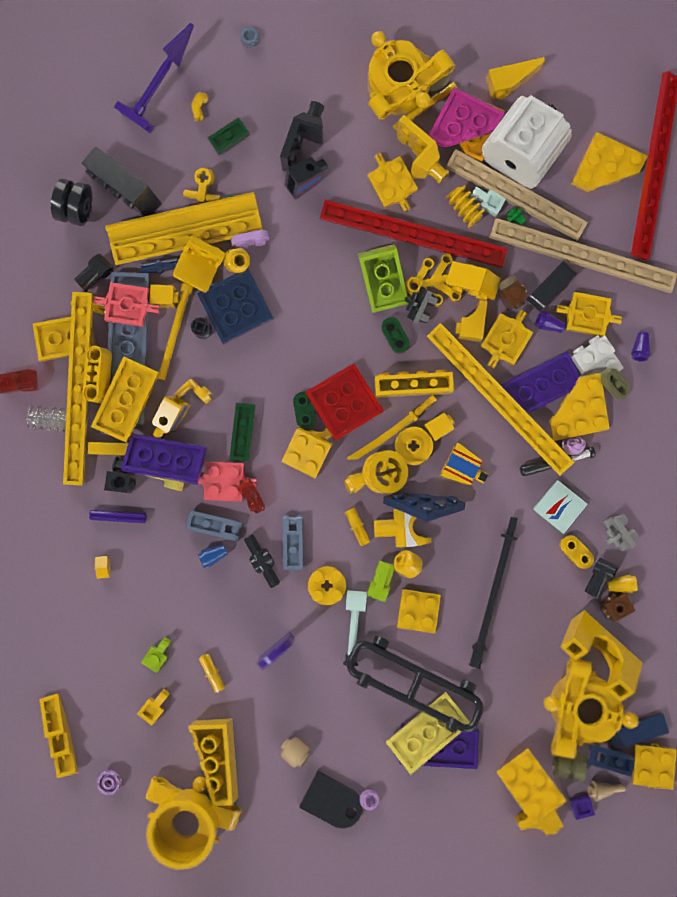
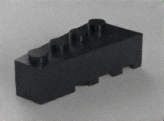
[81,146,162,217]

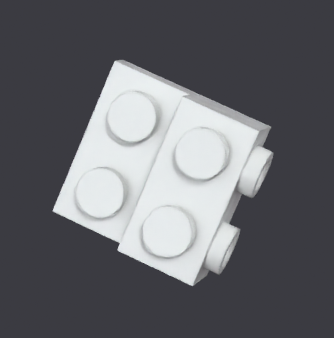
[571,335,624,376]

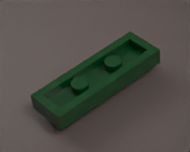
[229,403,256,462]

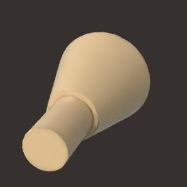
[588,781,625,801]

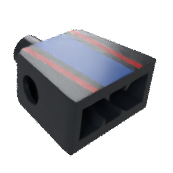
[284,157,328,200]

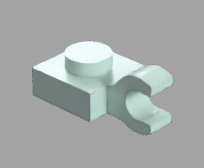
[470,187,506,217]

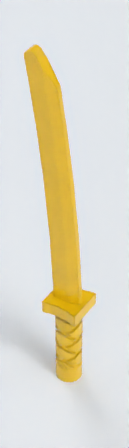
[347,395,437,460]

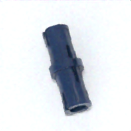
[140,257,179,274]

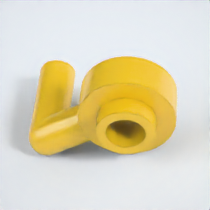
[175,379,212,404]

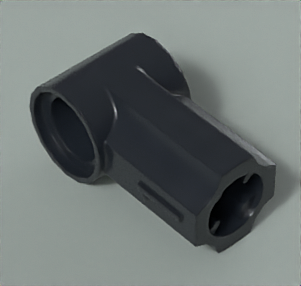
[74,253,114,292]
[584,557,618,599]

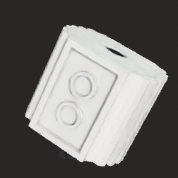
[482,95,572,189]

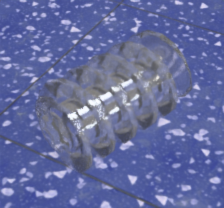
[27,405,66,432]

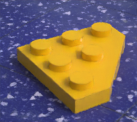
[571,132,647,192]
[549,373,610,441]

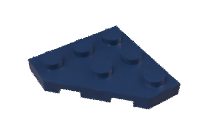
[383,492,466,522]

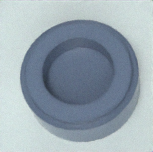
[240,27,259,48]

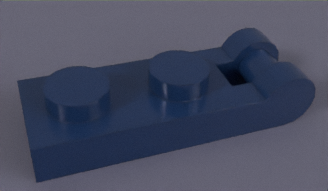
[586,744,635,777]

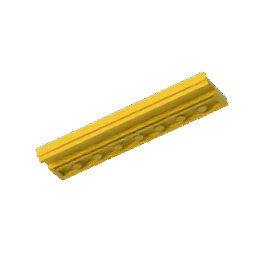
[105,192,263,265]

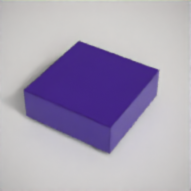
[569,794,595,820]

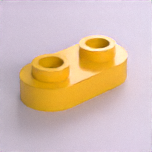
[559,535,594,569]

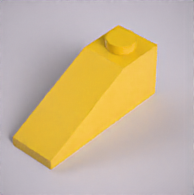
[486,57,545,100]

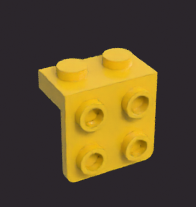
[173,235,226,292]

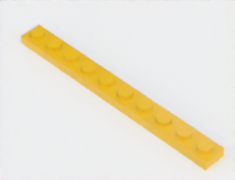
[63,292,94,485]
[427,323,575,476]

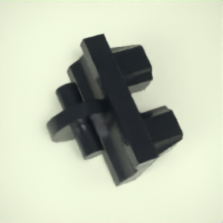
[404,286,438,324]

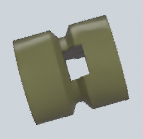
[552,754,587,782]

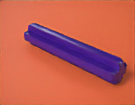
[89,510,147,523]

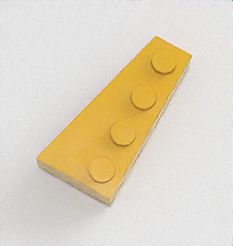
[188,718,238,806]

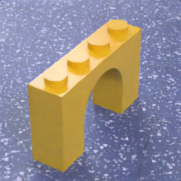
[561,610,643,702]

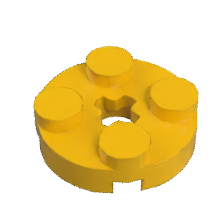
[394,427,433,465]
[308,566,346,605]

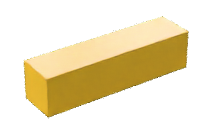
[88,442,128,456]

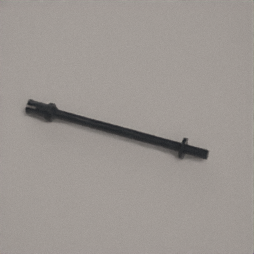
[469,517,518,669]

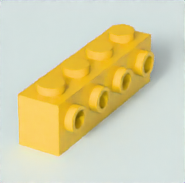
[374,370,454,398]

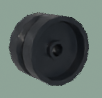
[51,178,93,226]

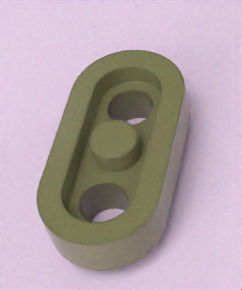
[601,368,630,399]

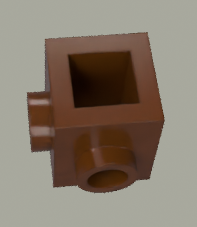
[498,280,528,311]
[601,592,636,622]

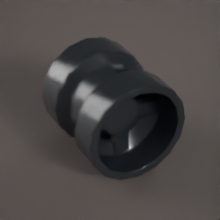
[191,317,212,339]

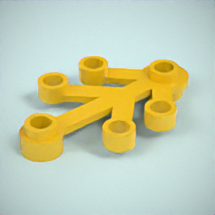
[405,254,475,307]

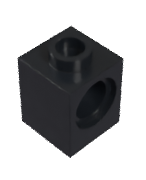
[104,471,136,493]

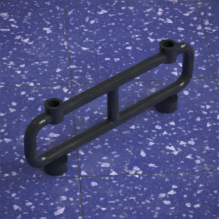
[347,636,484,733]

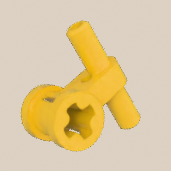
[183,168,221,203]

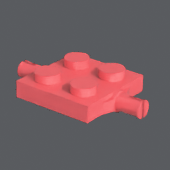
[93,282,160,327]
[198,461,257,502]

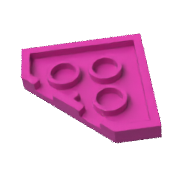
[429,87,505,148]

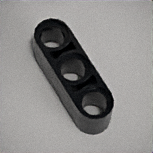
[526,260,578,312]

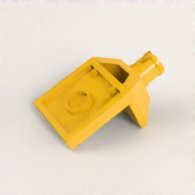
[396,115,449,184]

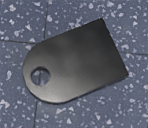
[299,770,362,829]

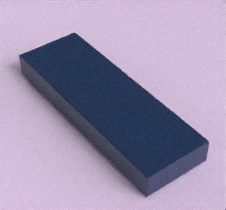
[609,713,670,751]

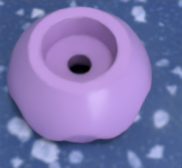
[561,436,586,455]
[97,770,122,795]

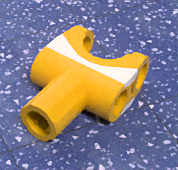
[374,508,432,547]

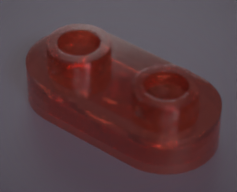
[238,477,265,514]

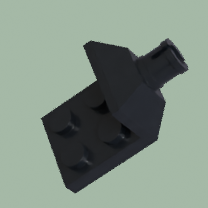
[280,101,324,172]

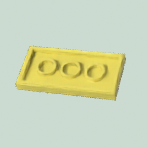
[386,692,470,775]

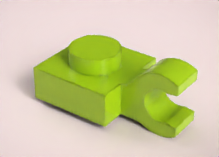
[141,637,171,673]

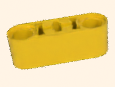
[83,346,112,404]

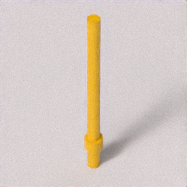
[158,282,193,380]

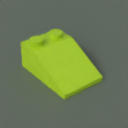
[358,244,408,313]

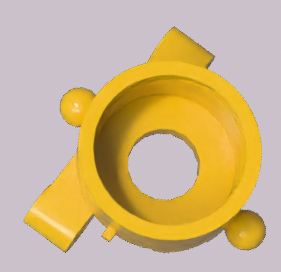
[368,31,456,120]
[544,657,639,759]
[145,776,242,869]

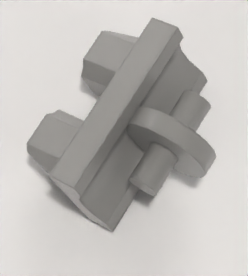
[603,514,639,551]

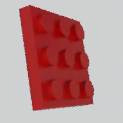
[305,363,384,441]

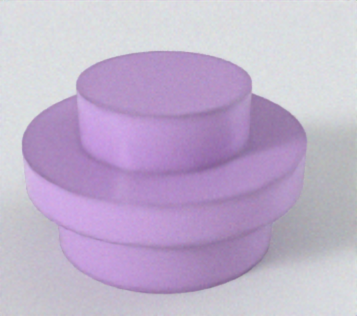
[360,789,379,810]

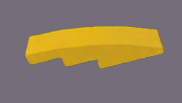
[39,694,78,778]

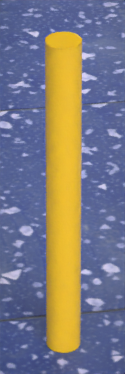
[393,82,457,132]

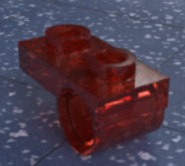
[0,369,38,394]

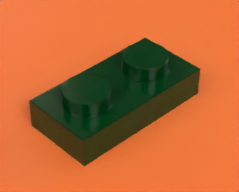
[208,117,250,155]

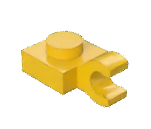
[137,689,170,726]

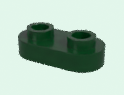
[381,317,410,354]
[293,392,316,430]

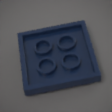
[197,269,274,345]

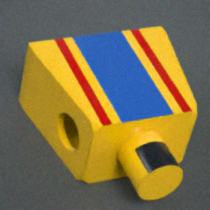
[152,396,191,439]
[439,443,488,485]

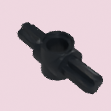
[244,534,280,588]

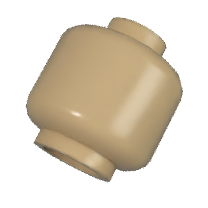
[281,737,310,767]

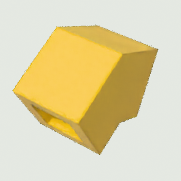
[95,556,111,579]

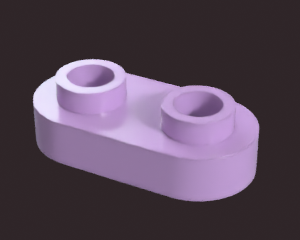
[231,230,269,249]

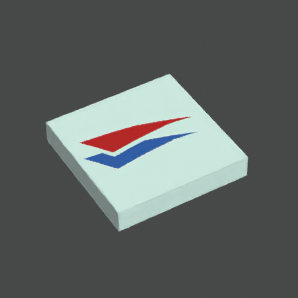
[532,480,588,534]

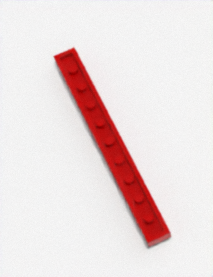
[631,71,677,260]
[320,200,508,268]

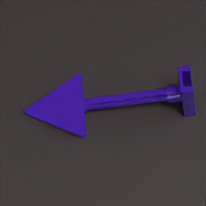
[114,23,194,133]

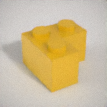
[446,261,501,301]

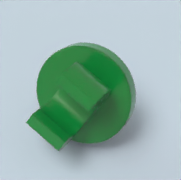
[506,206,526,225]

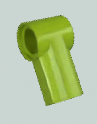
[367,560,395,602]

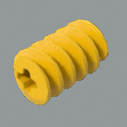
[445,185,485,228]

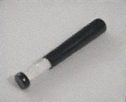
[519,447,595,477]

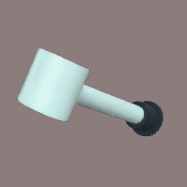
[343,590,367,667]

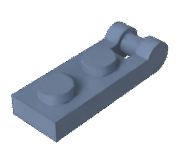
[186,510,243,541]
[283,515,303,570]

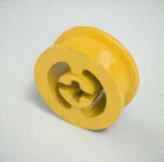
[362,450,408,494]

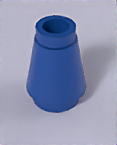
[197,545,228,568]

